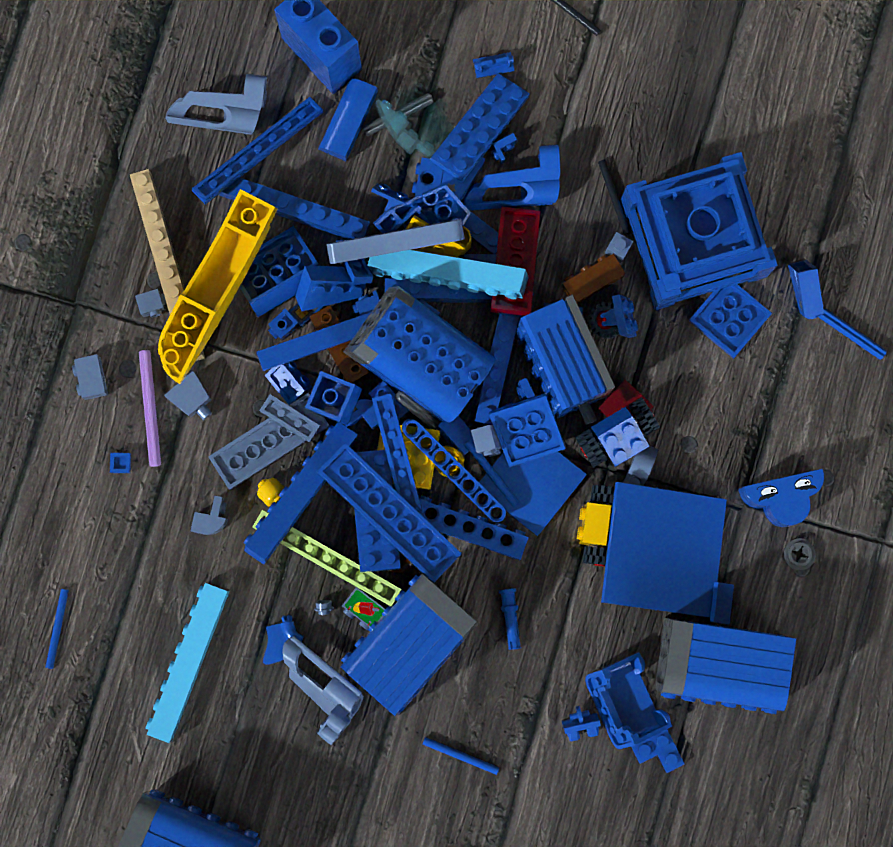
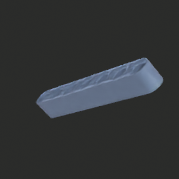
[326,219,465,264]

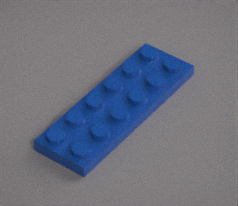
[431,73,530,182]
[354,450,400,573]

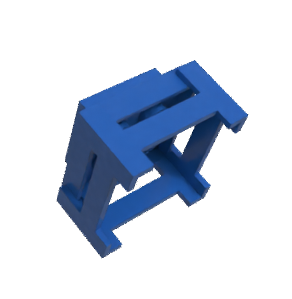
[620,152,778,310]

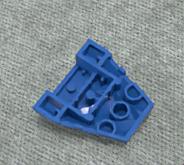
[373,184,471,233]

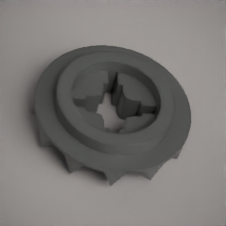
[783,538,816,570]

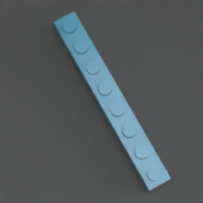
[367,250,528,299]
[146,583,229,743]

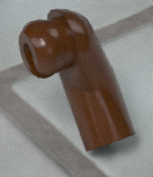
[389,558,413,574]

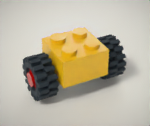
[577,485,615,567]

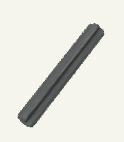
[363,93,434,136]

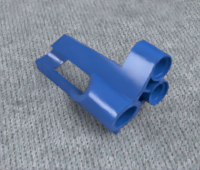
[464,144,560,211]

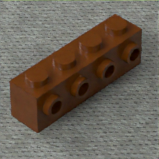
[309,305,369,384]

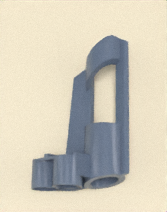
[165,74,267,135]
[282,636,364,745]

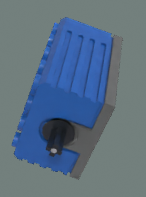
[515,295,615,425]

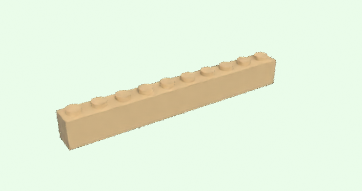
[130,169,205,361]

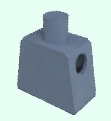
[164,371,212,421]

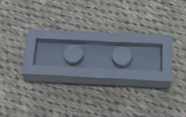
[259,394,321,443]

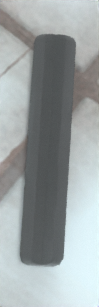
[395,391,440,429]

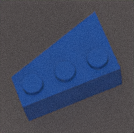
[295,266,366,311]

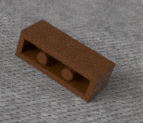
[562,254,626,304]

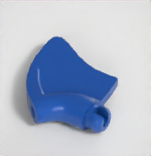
[263,615,304,665]

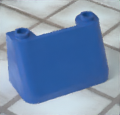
[585,652,672,749]

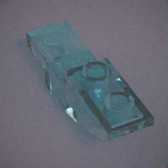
[375,99,435,159]

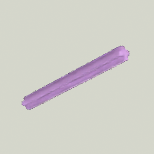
[139,350,161,467]

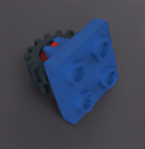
[588,295,638,339]

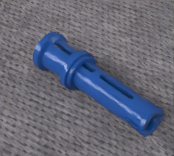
[498,588,521,650]

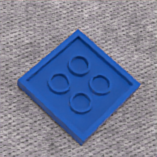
[689,276,772,359]
[489,393,566,467]

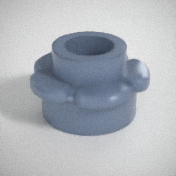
[314,600,334,615]

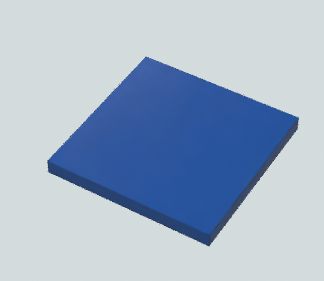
[479,451,587,536]

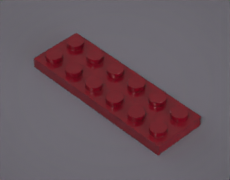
[491,207,540,316]

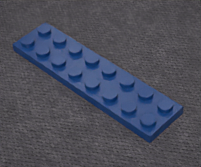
[317,443,462,584]

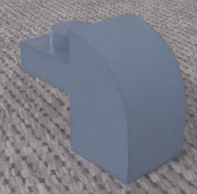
[623,445,658,486]
[191,496,228,535]

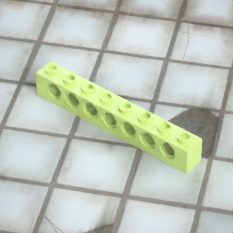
[253,510,402,607]

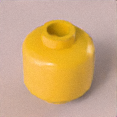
[257,478,284,507]

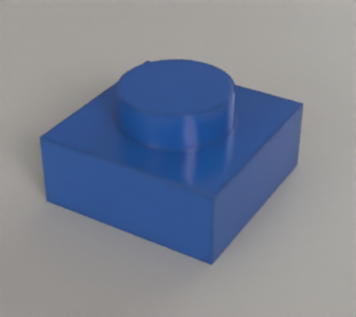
[110,453,131,474]

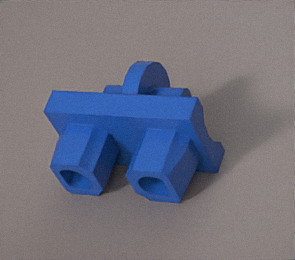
[562,706,601,741]

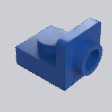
[491,133,517,164]

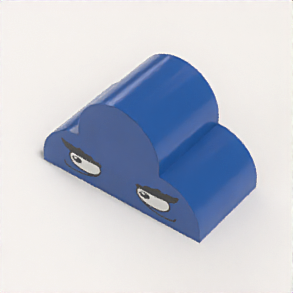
[738,469,824,527]

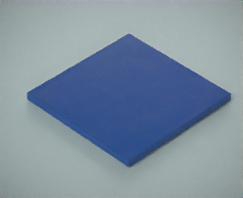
[601,482,727,618]

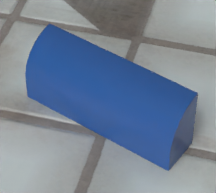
[318,79,378,161]

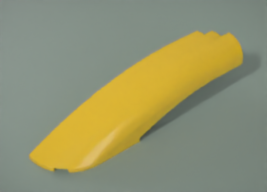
[158,189,278,384]

